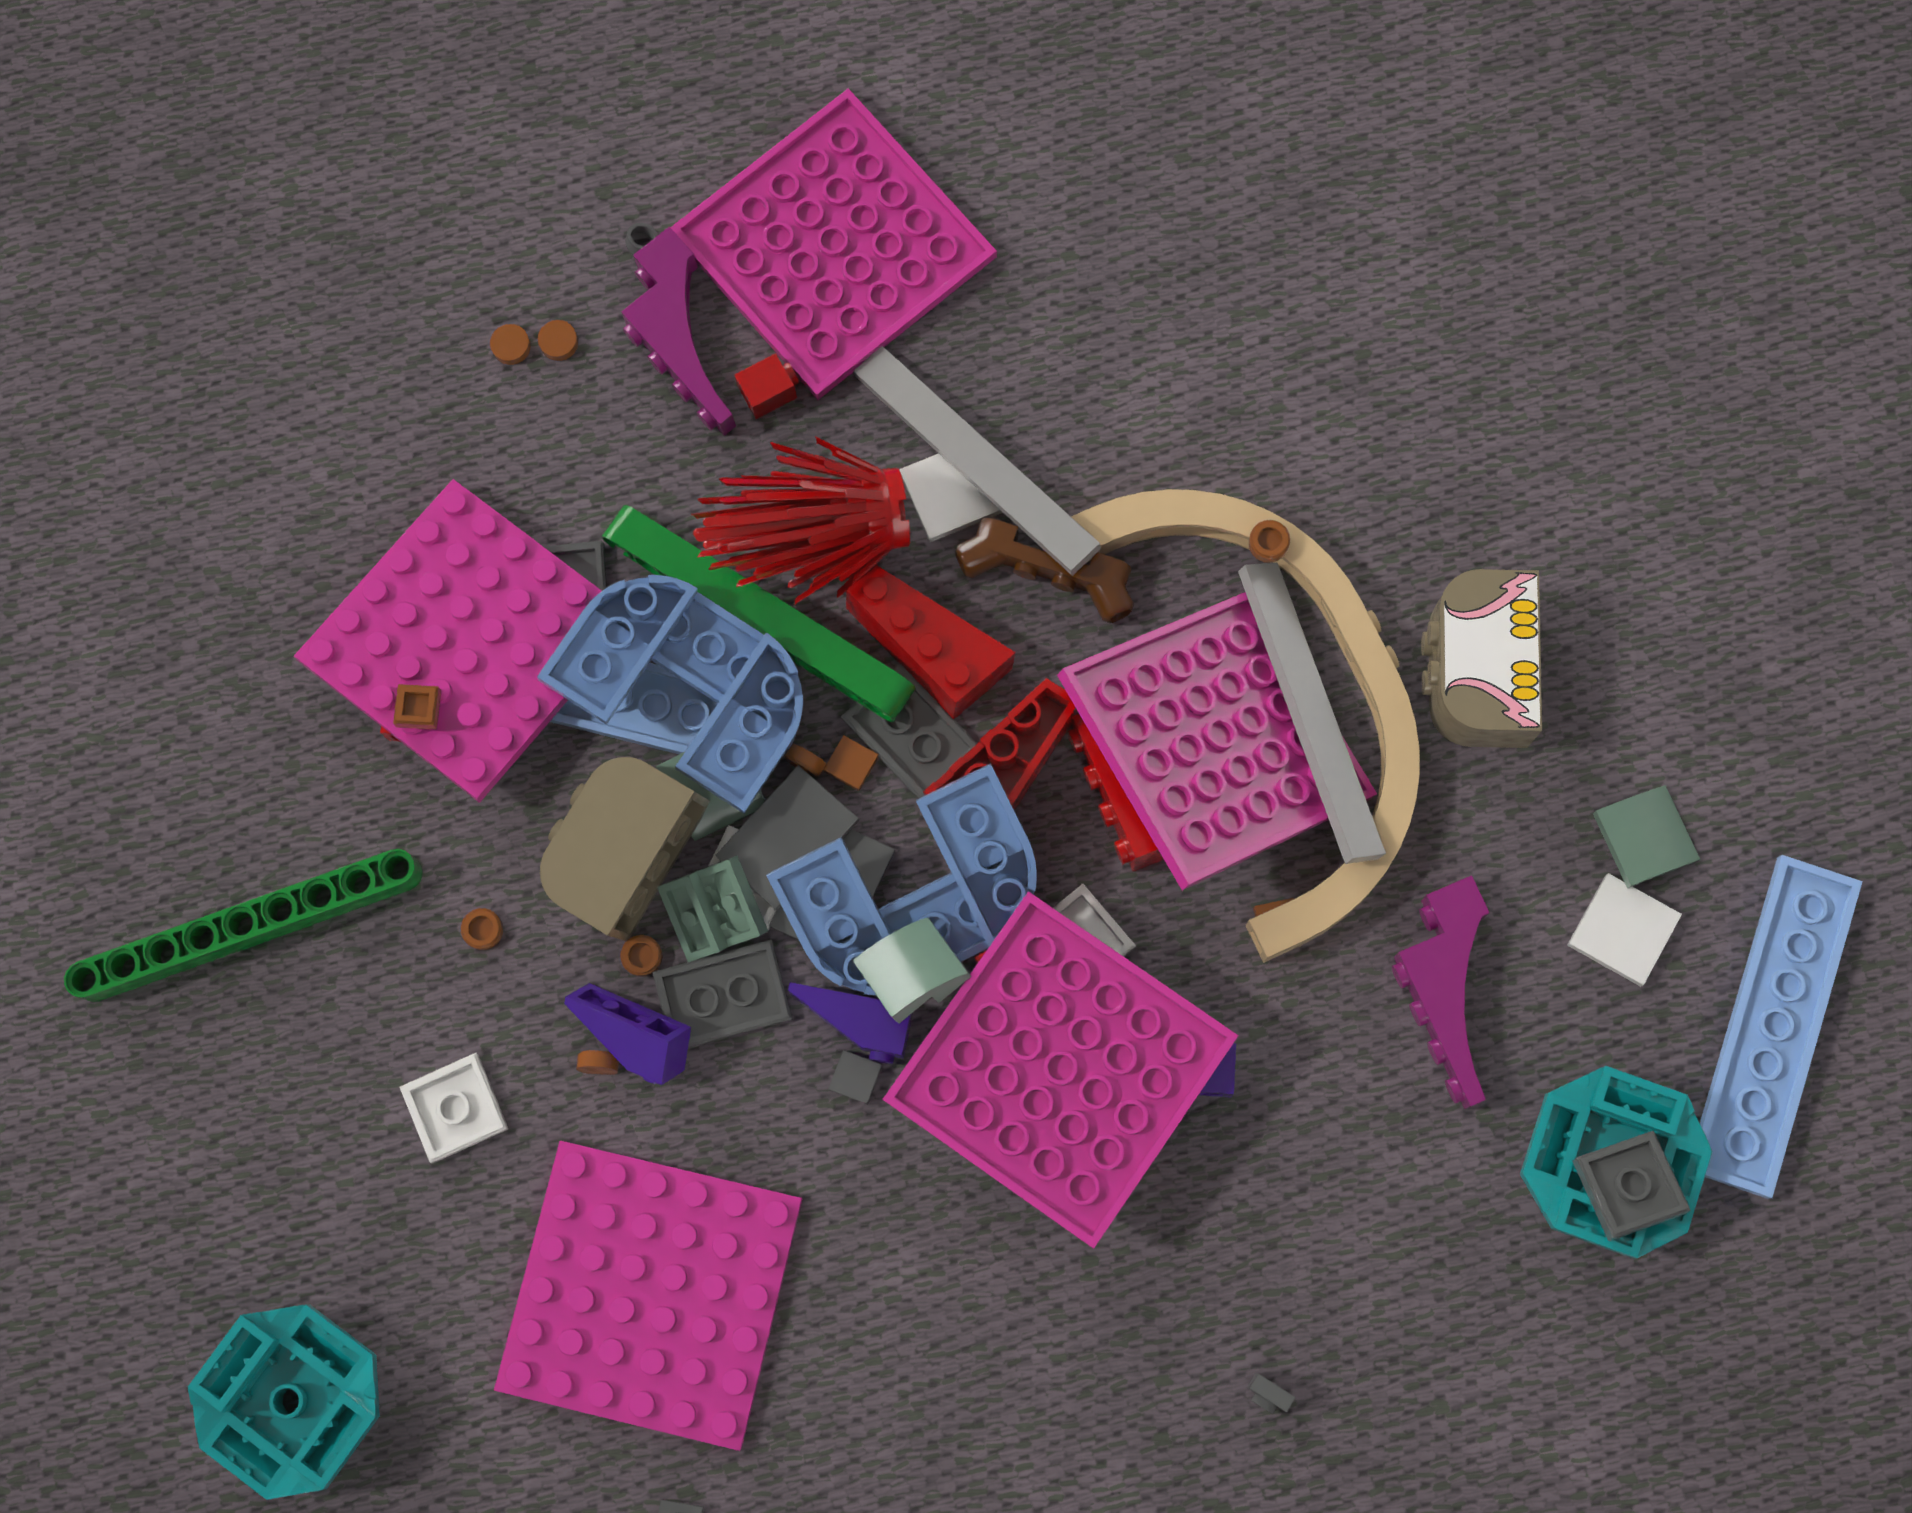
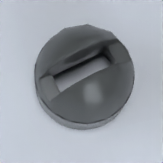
[625,223,658,255]

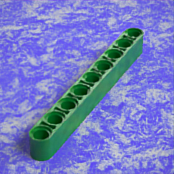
[601,505,916,722]
[64,849,423,1002]

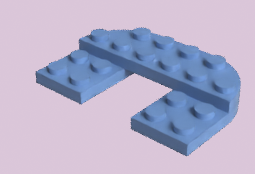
[537,575,803,814]
[766,763,1037,995]

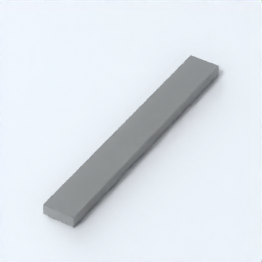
[854,346,1101,576]
[1238,562,1386,864]

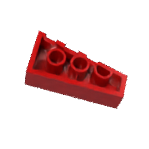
[846,565,1016,719]
[923,678,1079,811]
[1067,714,1164,872]

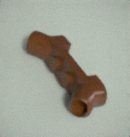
[955,518,1134,623]

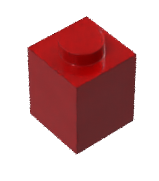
[734,353,799,419]

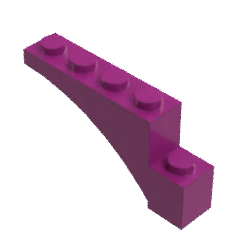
[621,227,736,436]
[1392,875,1489,1109]

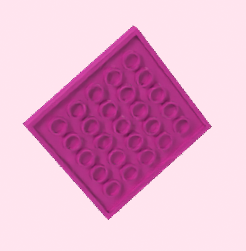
[670,88,997,400]
[294,479,602,803]
[1057,592,1377,891]
[882,891,1239,1249]
[494,1141,803,1451]

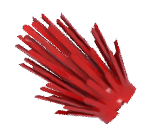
[691,436,910,605]

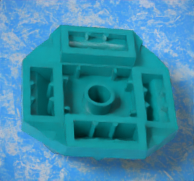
[1520,1066,1712,1259]
[188,1304,380,1500]

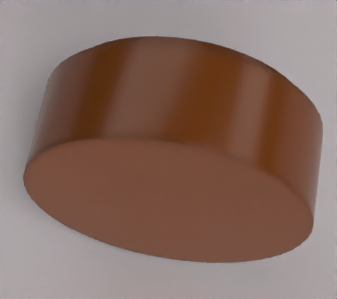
[538,320,578,361]
[490,324,531,365]
[1249,520,1290,563]
[784,744,826,778]
[461,908,503,950]
[620,935,663,977]
[576,1050,619,1075]

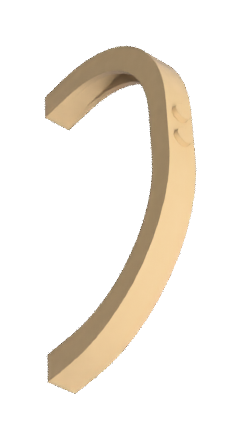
[1071,489,1420,963]

